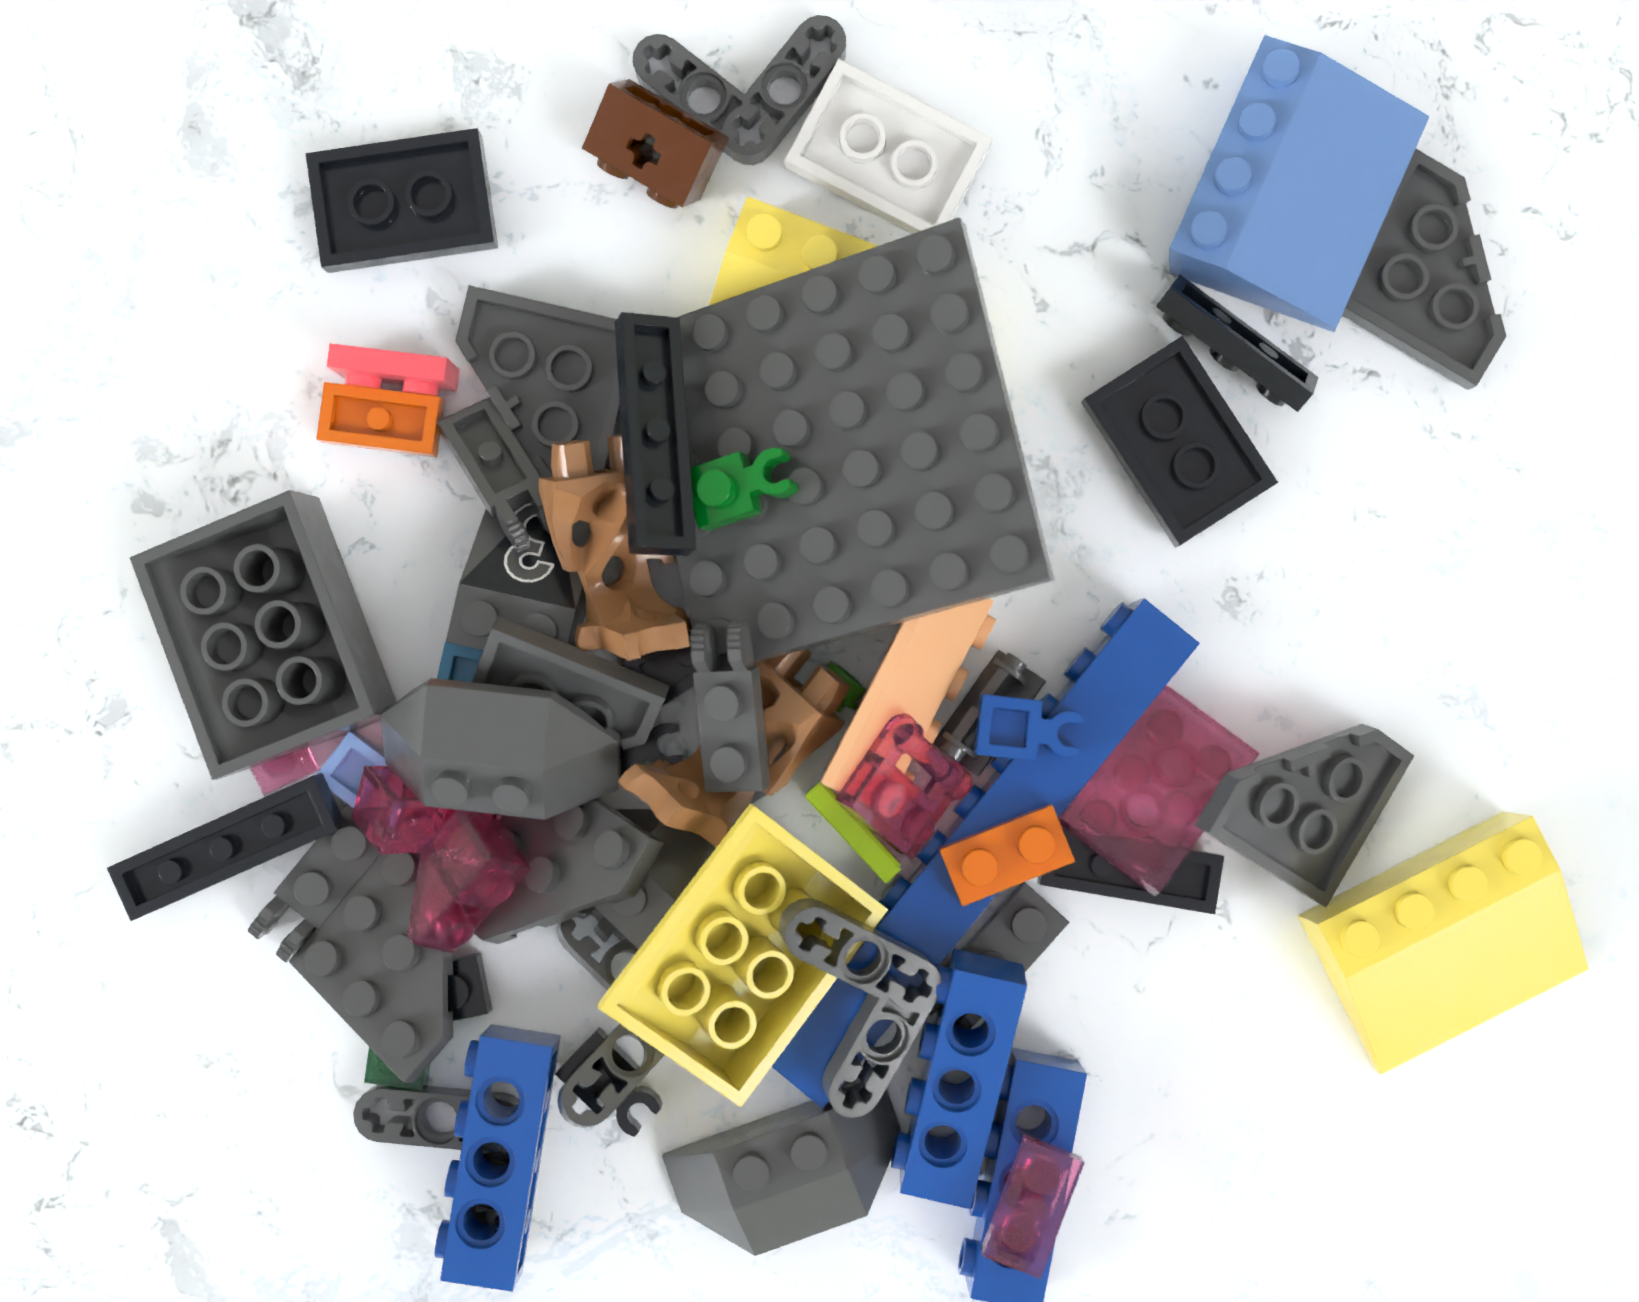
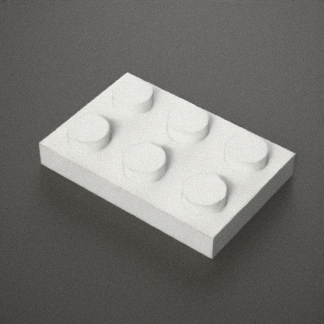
[784,58,993,234]

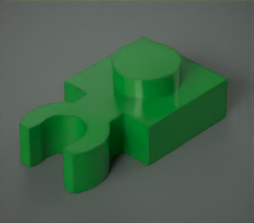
[691,448,799,531]

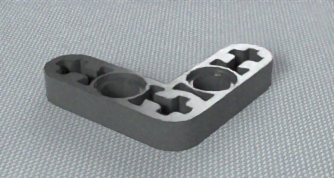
[632,15,846,165]
[779,898,942,1118]
[557,906,665,1128]
[353,1082,520,1225]

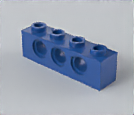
[891,948,1028,1209]
[434,1024,561,1292]
[958,1048,1087,1302]

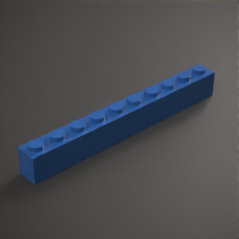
[772,598,1200,1109]

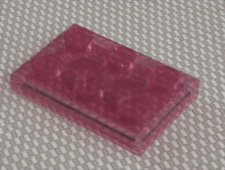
[1059,685,1260,896]

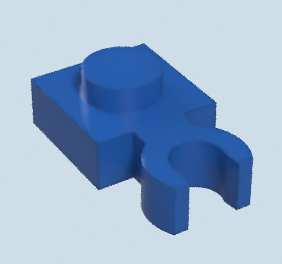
[974,694,1084,761]

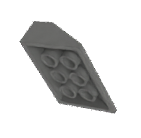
[129,490,396,780]

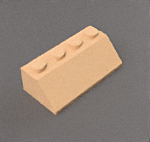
[820,598,996,813]

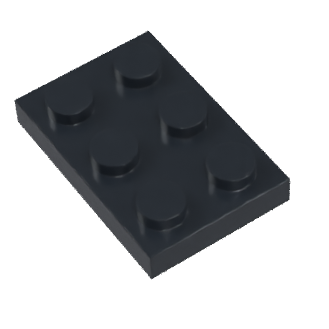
[305,128,498,273]
[1081,336,1278,548]

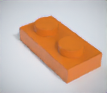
[316,382,445,458]
[938,804,1075,907]

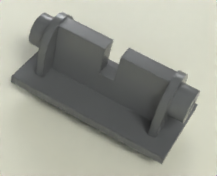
[932,649,1046,777]

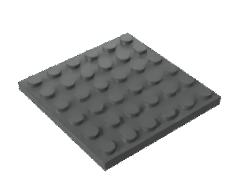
[676,217,1055,667]

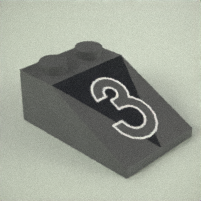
[446,502,590,650]

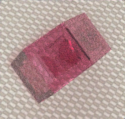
[351,766,497,854]
[407,810,531,953]

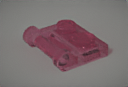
[835,713,973,860]

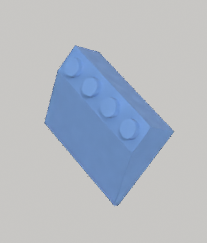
[1169,35,1429,333]

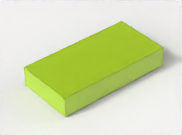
[804,779,901,884]

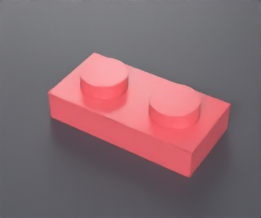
[326,343,460,396]

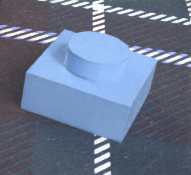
[317,731,395,813]

